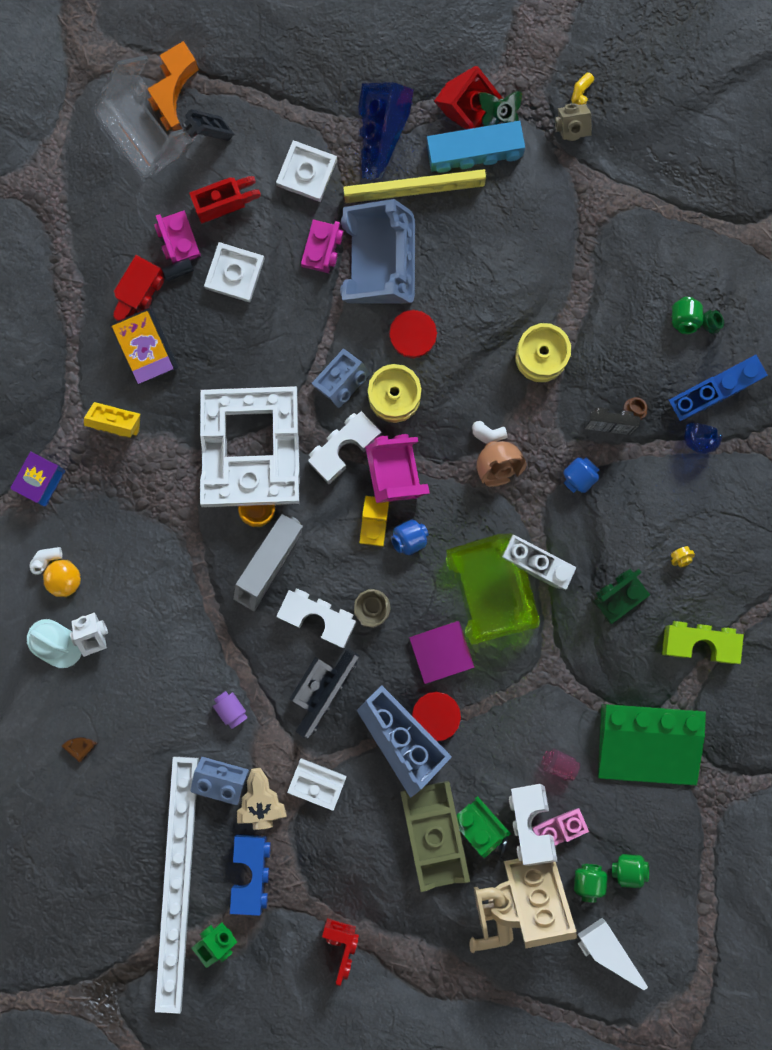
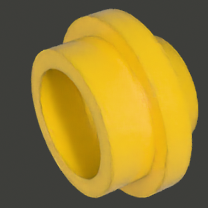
[671,546,695,567]

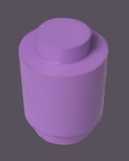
[213,691,248,729]

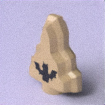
[237,768,287,830]

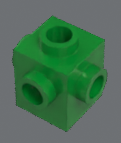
[191,922,237,968]

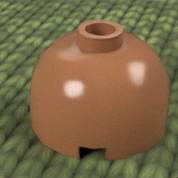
[476,441,527,487]

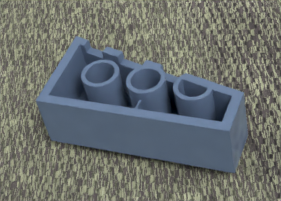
[357,685,452,798]

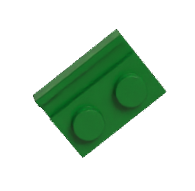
[456,796,511,858]

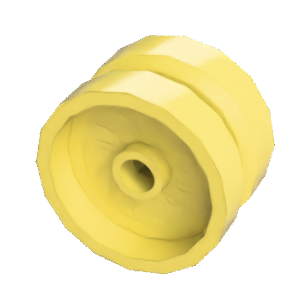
[515,323,571,382]
[368,364,421,423]

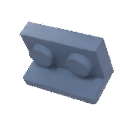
[311,348,370,408]
[190,757,249,805]

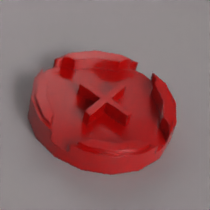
[390,310,437,358]
[412,692,461,741]

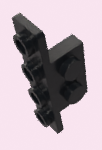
[289,648,359,740]

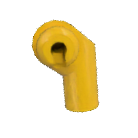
[571,73,594,105]

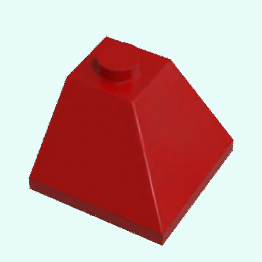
[434,66,503,130]

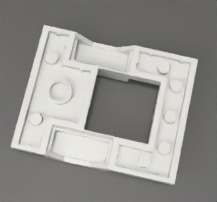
[200,386,300,507]

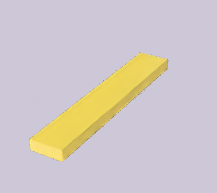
[343,169,486,203]

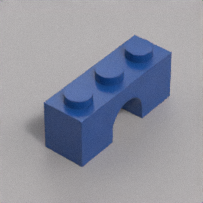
[230,834,271,916]

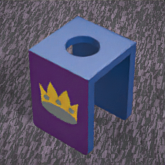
[11,451,66,507]

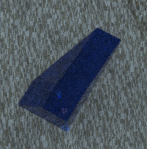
[358,82,414,180]

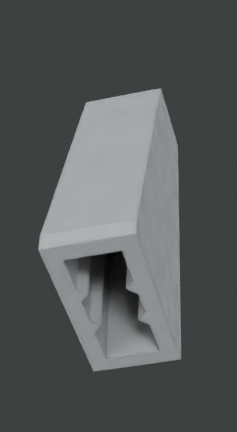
[234,514,303,611]

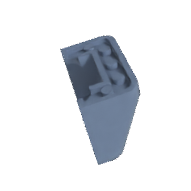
[340,199,415,304]

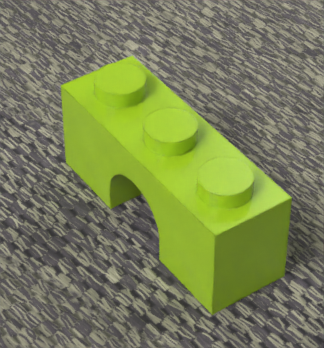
[662,621,744,664]

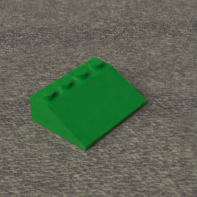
[598,704,706,785]

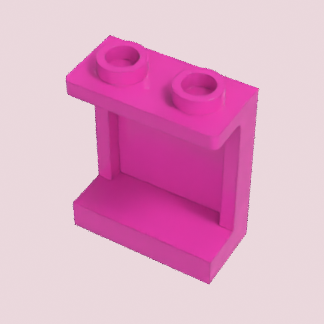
[365,434,429,503]

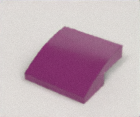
[409,621,475,684]

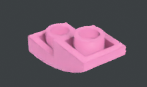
[532,808,589,845]

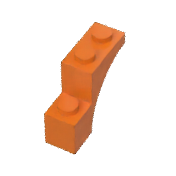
[148,41,199,136]

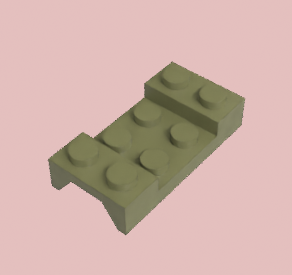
[400,781,470,892]

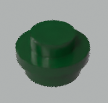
[703,310,724,334]

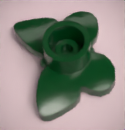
[478,91,522,126]

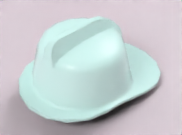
[27,619,82,668]

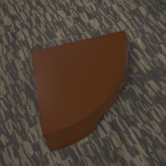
[61,737,97,762]

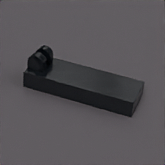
[182,109,235,141]

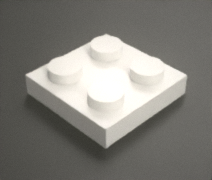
[276,140,337,202]
[204,242,265,302]

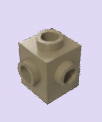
[555,103,591,141]

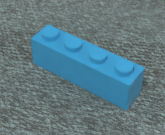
[426,121,525,173]

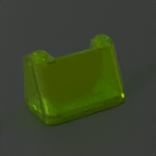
[446,533,540,645]

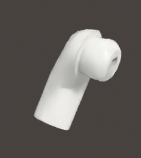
[472,421,508,444]
[30,547,62,575]

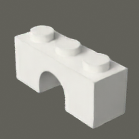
[308,411,381,484]
[276,588,356,648]
[509,784,558,866]

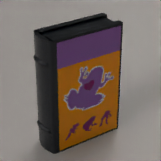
[110,307,178,385]

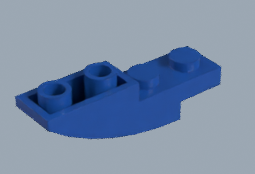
[669,355,768,421]

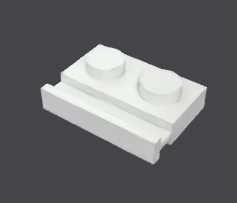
[287,758,347,811]

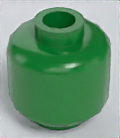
[672,297,703,334]
[612,854,649,888]
[573,864,607,903]

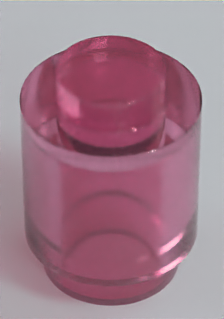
[541,748,580,781]

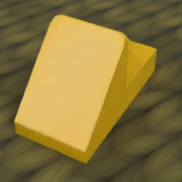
[359,496,389,547]

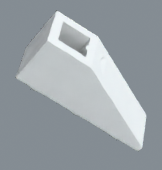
[502,535,577,589]

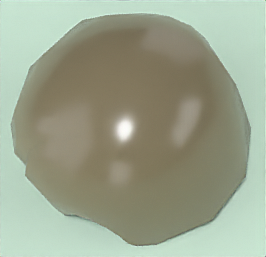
[354,589,391,628]

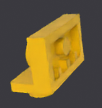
[84,402,140,438]

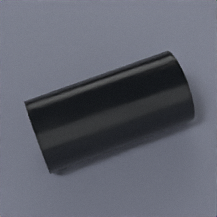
[162,258,194,281]

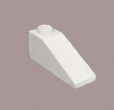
[578,918,648,990]

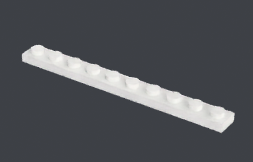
[155,757,199,1013]

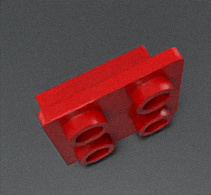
[322,918,359,986]

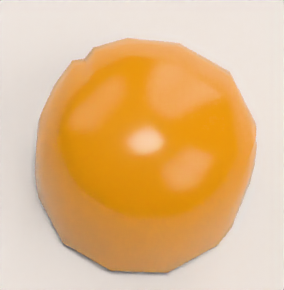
[238,505,275,527]
[43,560,81,597]

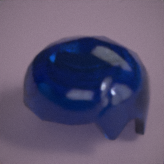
[684,423,722,454]

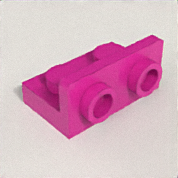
[154,210,201,264]
[301,219,344,273]

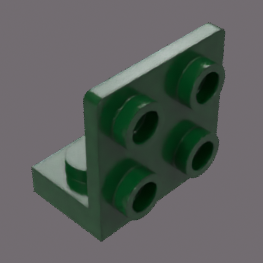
[593,568,650,624]

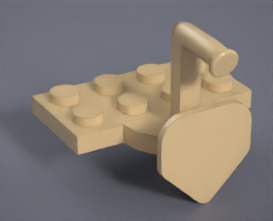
[470,858,577,953]

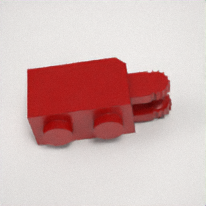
[189,176,261,224]
[113,255,164,321]

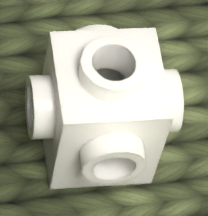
[70,613,108,657]

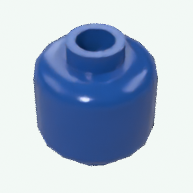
[563,457,600,493]
[391,520,429,555]

